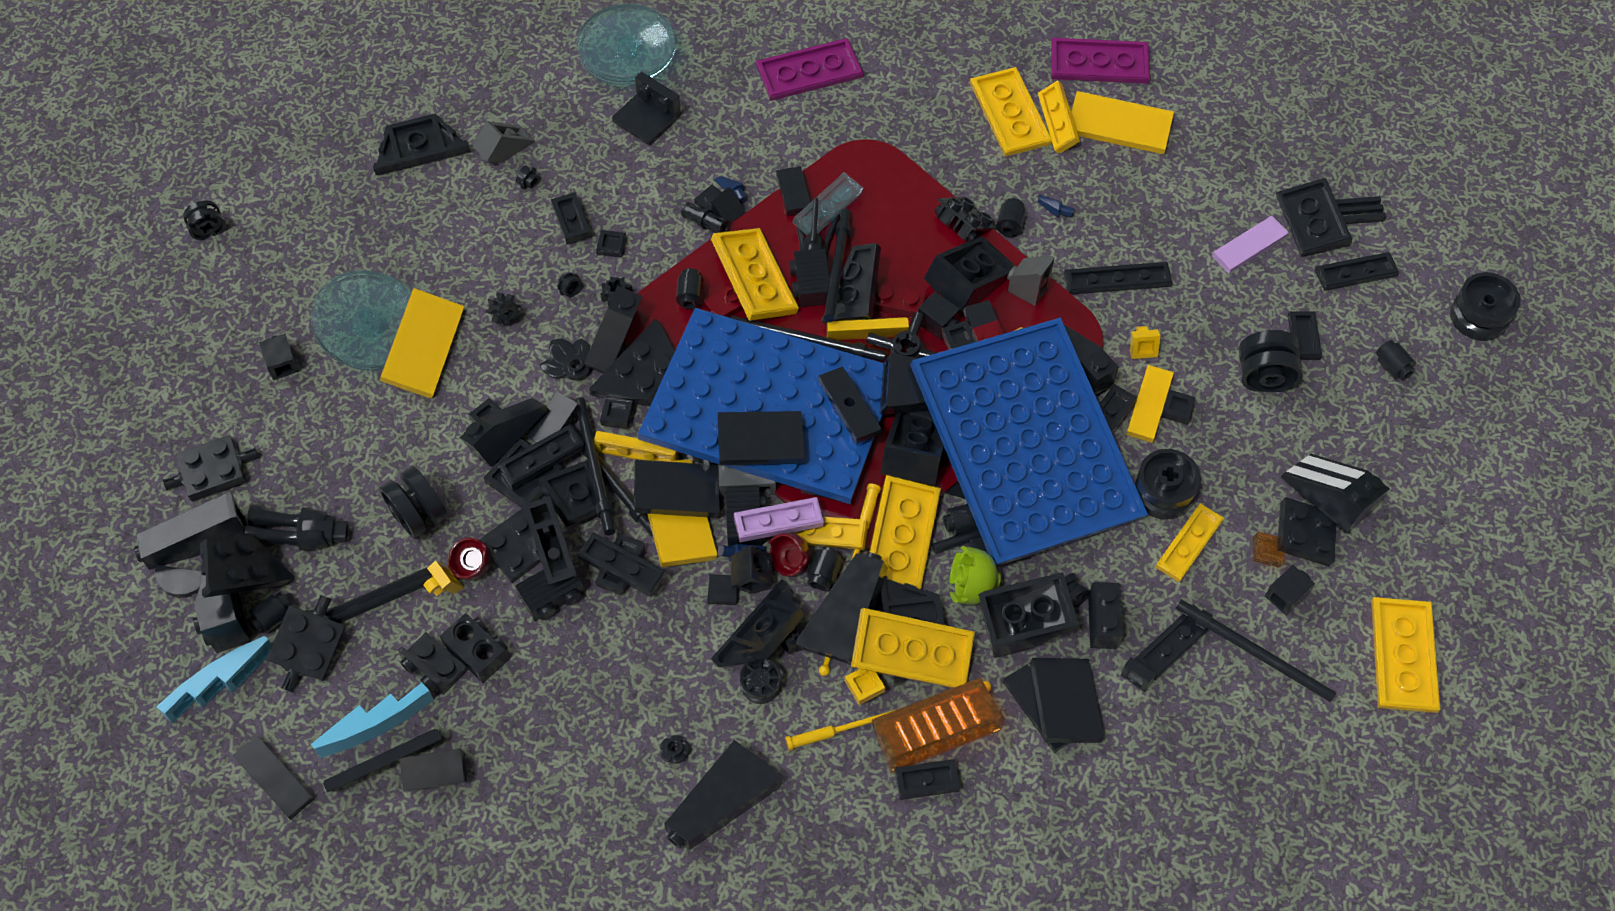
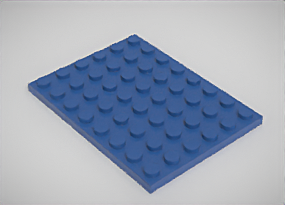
[638,308,883,504]
[910,318,1148,566]

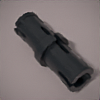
[681,202,730,233]

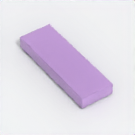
[1212,216,1289,274]
[734,497,824,542]

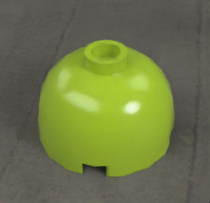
[949,546,1001,605]

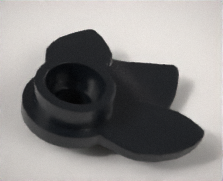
[539,339,590,380]

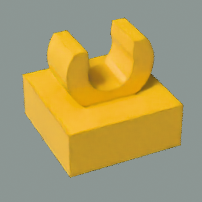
[1130,326,1160,359]
[424,560,463,596]
[844,669,885,705]

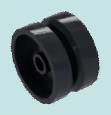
[1450,272,1521,341]
[1238,330,1303,392]
[1135,449,1201,520]
[379,466,448,539]

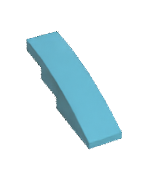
[157,636,272,723]
[311,682,434,758]

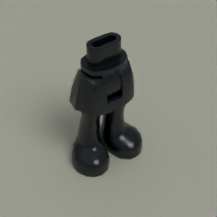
[245,504,349,551]

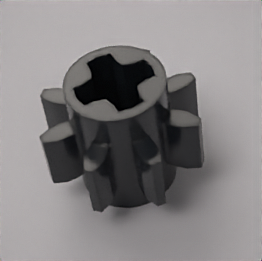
[600,277,633,306]
[485,292,521,326]

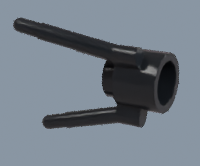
[796,198,840,255]

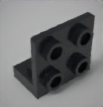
[612,71,681,145]

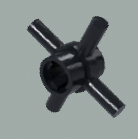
[866,312,937,358]

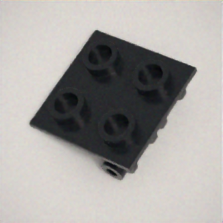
[934,197,997,242]

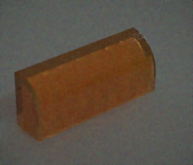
[872,678,1001,773]

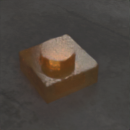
[1253,532,1284,568]

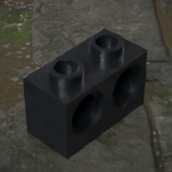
[440,613,509,684]

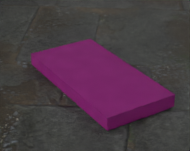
[756,38,863,101]
[1051,38,1150,84]

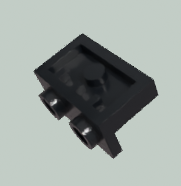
[398,632,468,695]

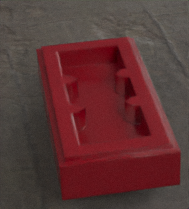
[703,284,743,318]

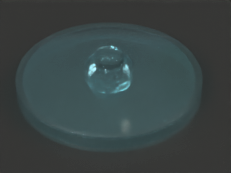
[577,4,675,85]
[311,270,411,370]

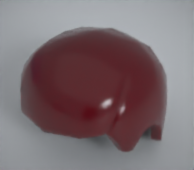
[769,533,811,576]
[447,537,491,581]

